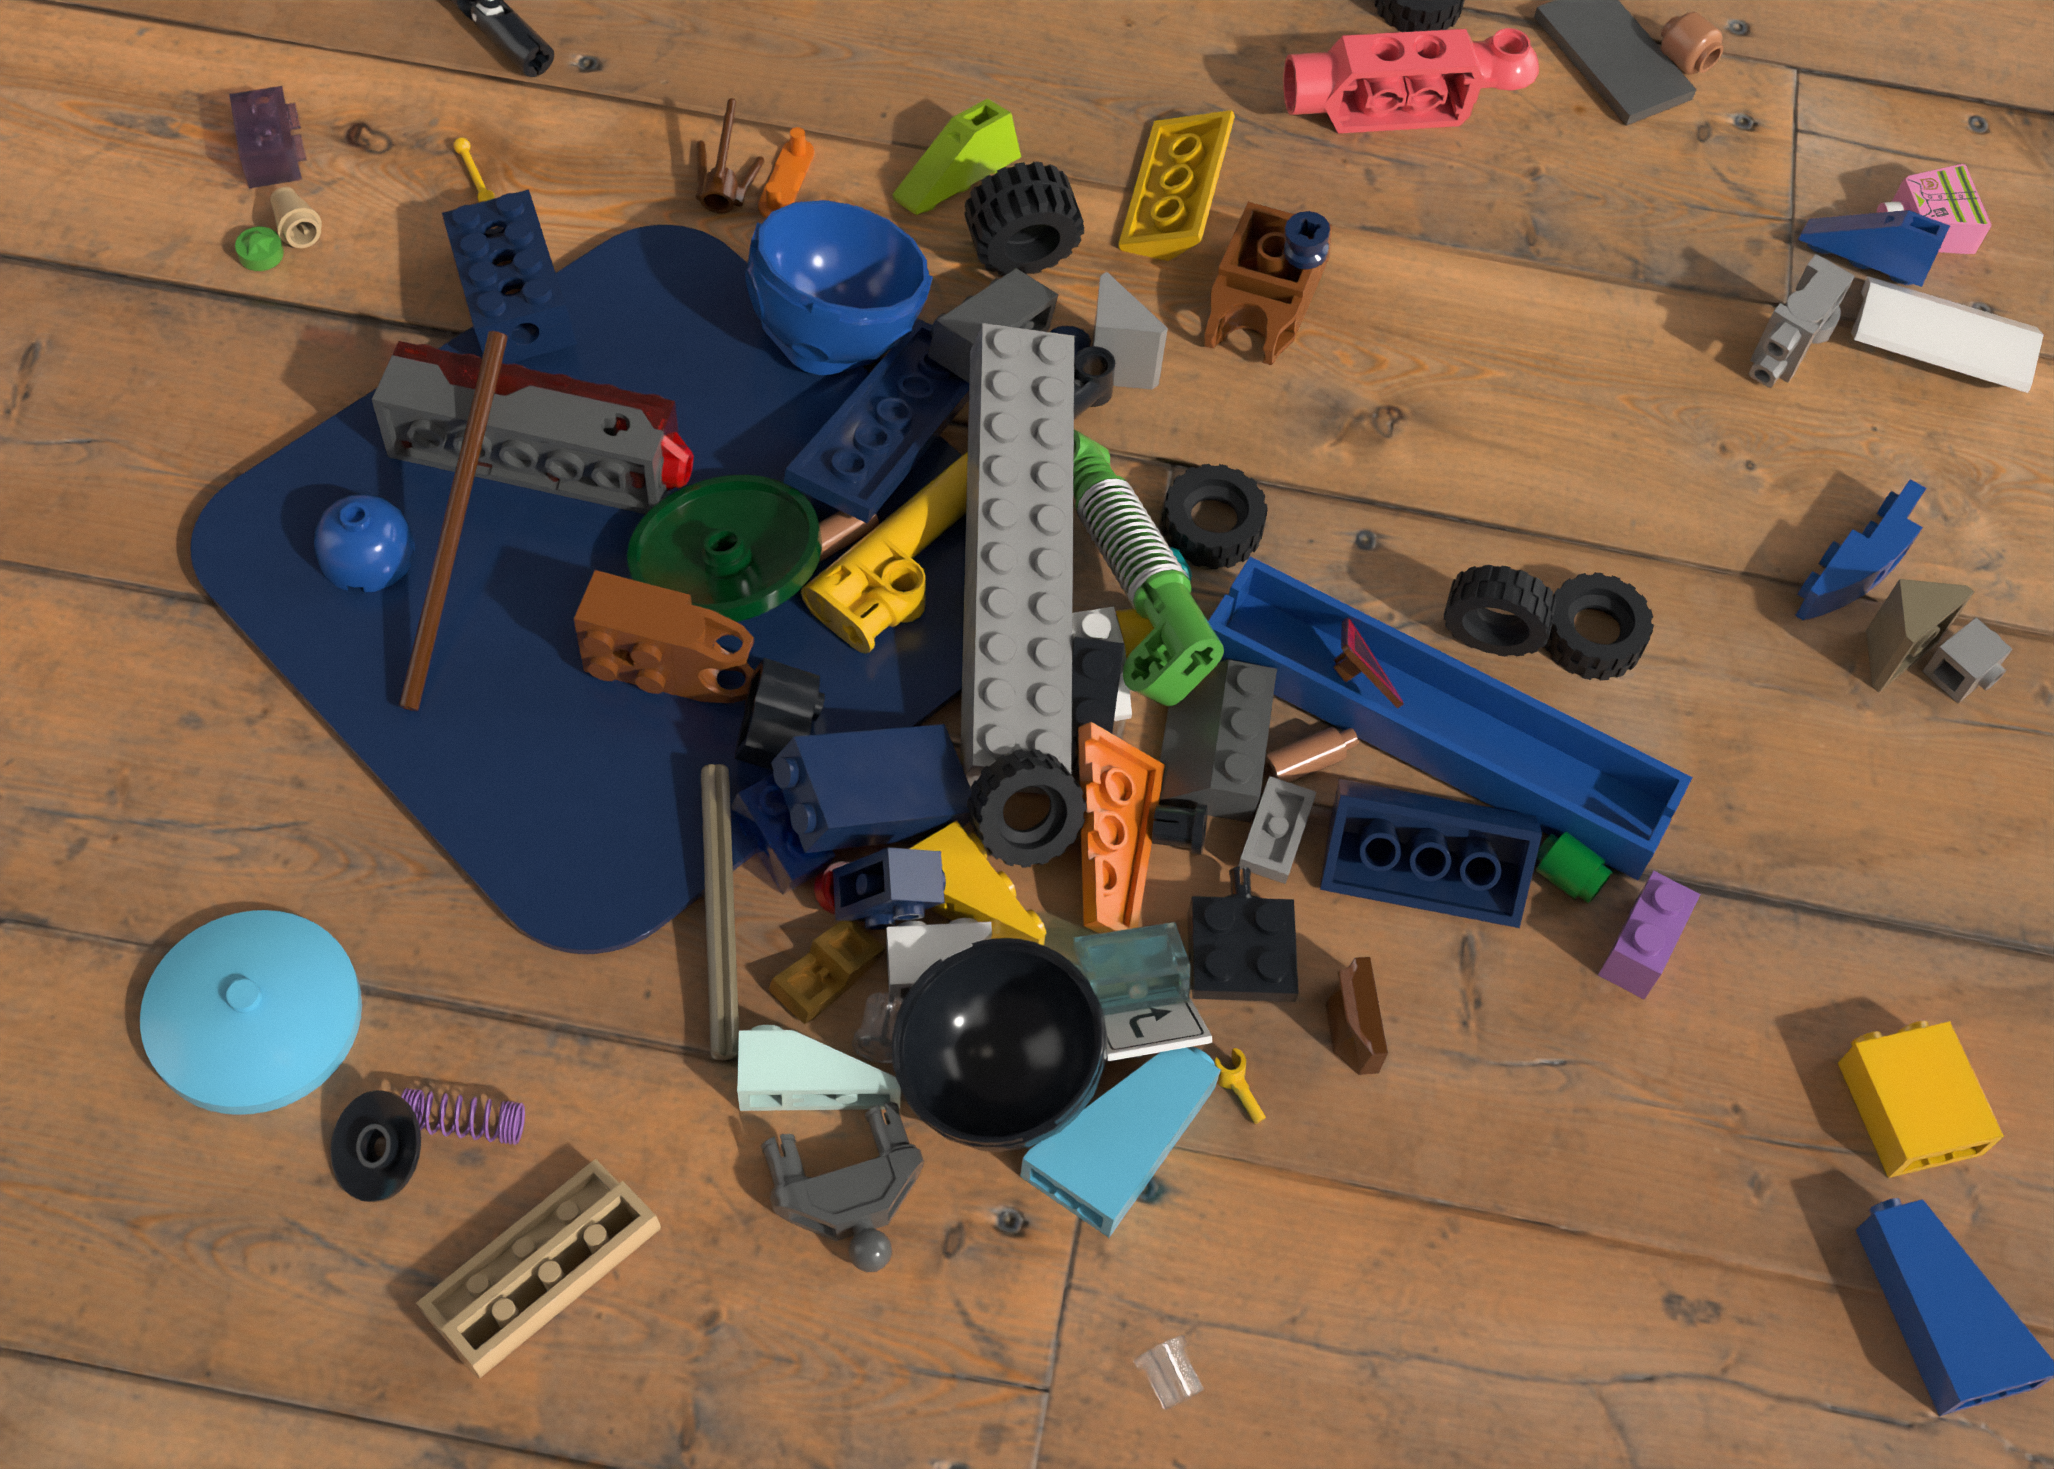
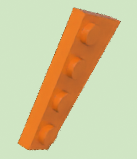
[1078,722,1165,946]

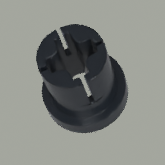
[1152,804,1208,855]

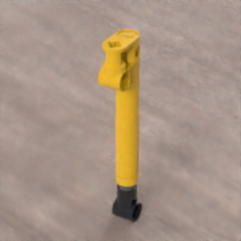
[801,346,1116,654]

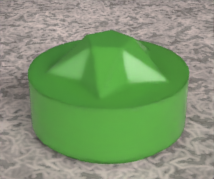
[235,227,284,271]

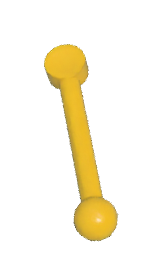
[453,138,495,203]

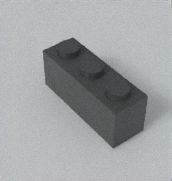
[928,268,1059,383]

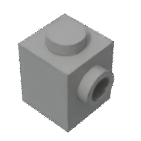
[1922,618,2013,703]

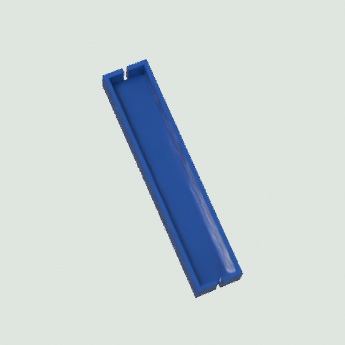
[1208,556,1693,880]

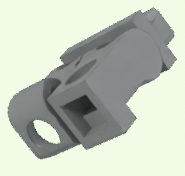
[1749,254,1855,388]

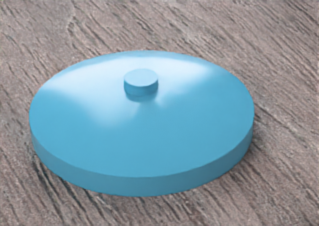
[140,910,362,1115]

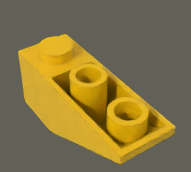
[909,821,1046,945]

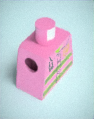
[1877,164,1992,254]

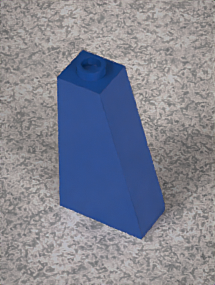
[1856,1198,2054,1416]

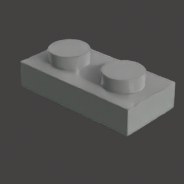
[1238,776,1317,884]

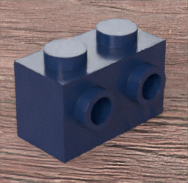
[833,848,946,930]

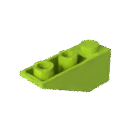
[892,98,1021,215]

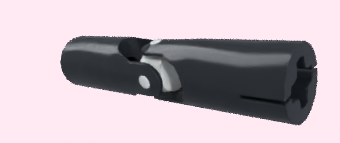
[451,0,554,77]

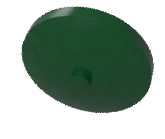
[627,475,822,622]

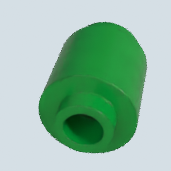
[1536,831,1613,904]

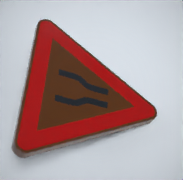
[1333,617,1404,708]

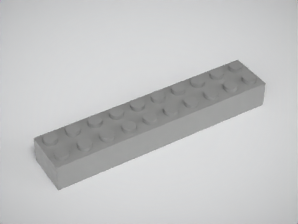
[960,323,1074,795]

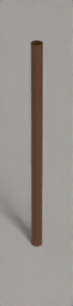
[399,331,508,711]

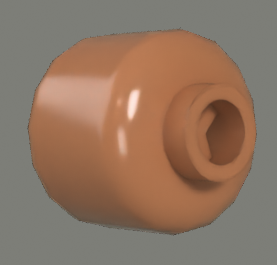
[1661,12,1724,75]

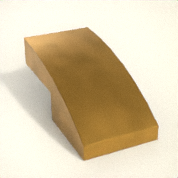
[769,921,885,1025]

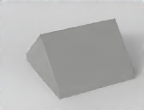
[1092,272,1168,390]

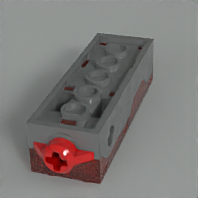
[372,341,694,514]

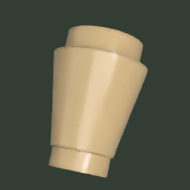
[270,187,322,248]

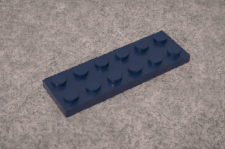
[783,319,969,523]

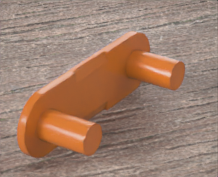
[758,127,814,218]

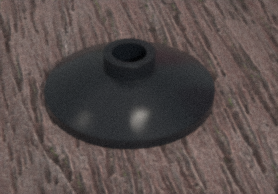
[331,1090,421,1202]

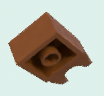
[1204,202,1332,365]
[574,570,754,703]

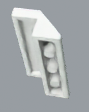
[1851,276,2043,393]

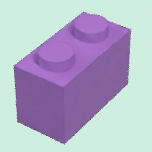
[1598,871,1701,1000]

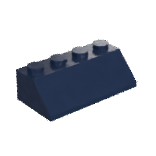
[1320,779,1542,928]

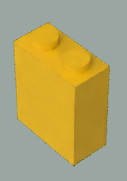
[1838,1020,2004,1178]

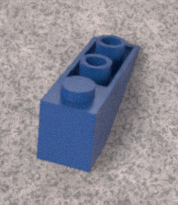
[1798,210,1950,287]

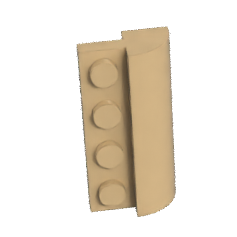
[416,1159,661,1379]

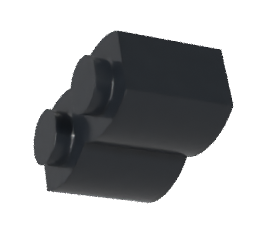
[734,658,825,771]

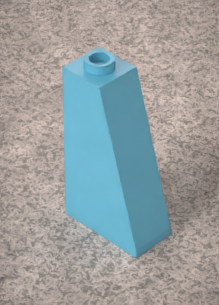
[1020,1047,1221,1238]

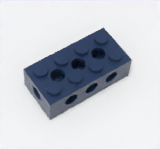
[442,189,578,366]

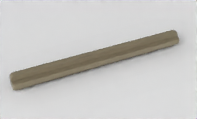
[701,764,739,1061]

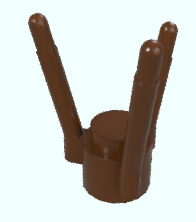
[696,98,765,213]

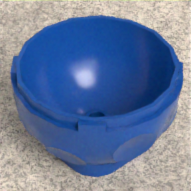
[745,200,933,375]

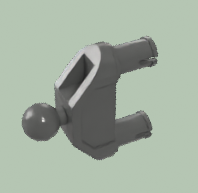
[761,1102,924,1273]

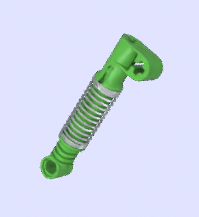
[1073,429,1224,706]

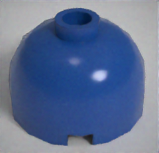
[314,494,415,592]

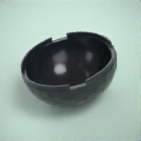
[891,938,1108,1152]

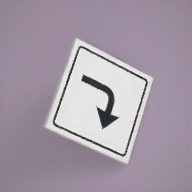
[1101,988,1212,1061]

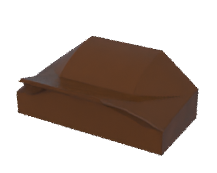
[1325,957,1388,1075]

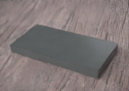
[1534,0,1697,126]

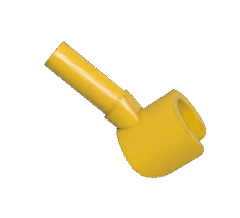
[1215,1048,1266,1124]

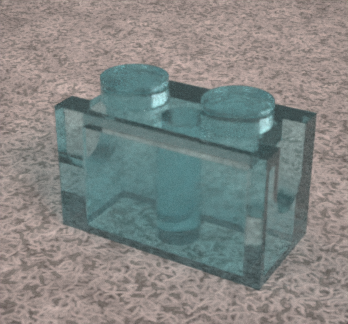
[1074,922,1190,1015]

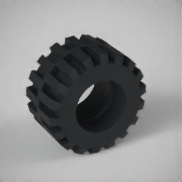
[964,162,1085,276]

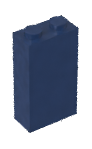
[771,724,972,853]

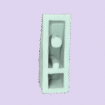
[737,1025,901,1111]

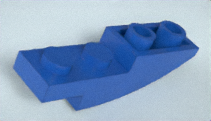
[1795,479,1926,620]

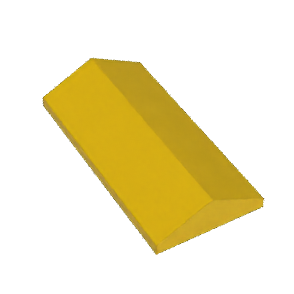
[1118,110,1235,261]

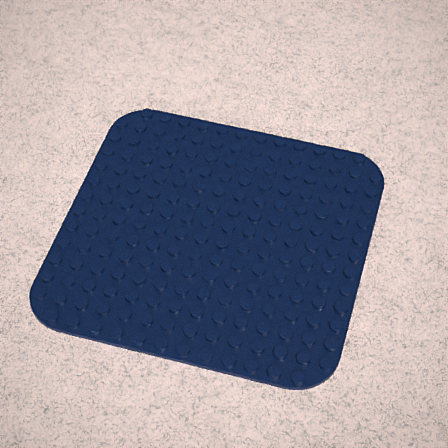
[190,225,966,954]

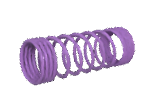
[401,1088,525,1145]

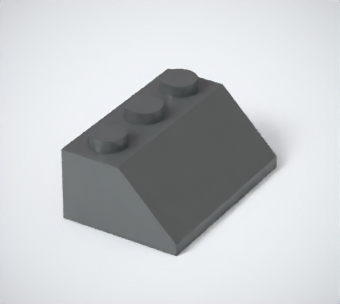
[1158,660,1277,823]

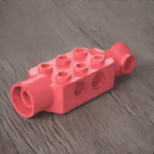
[1283,28,1539,134]

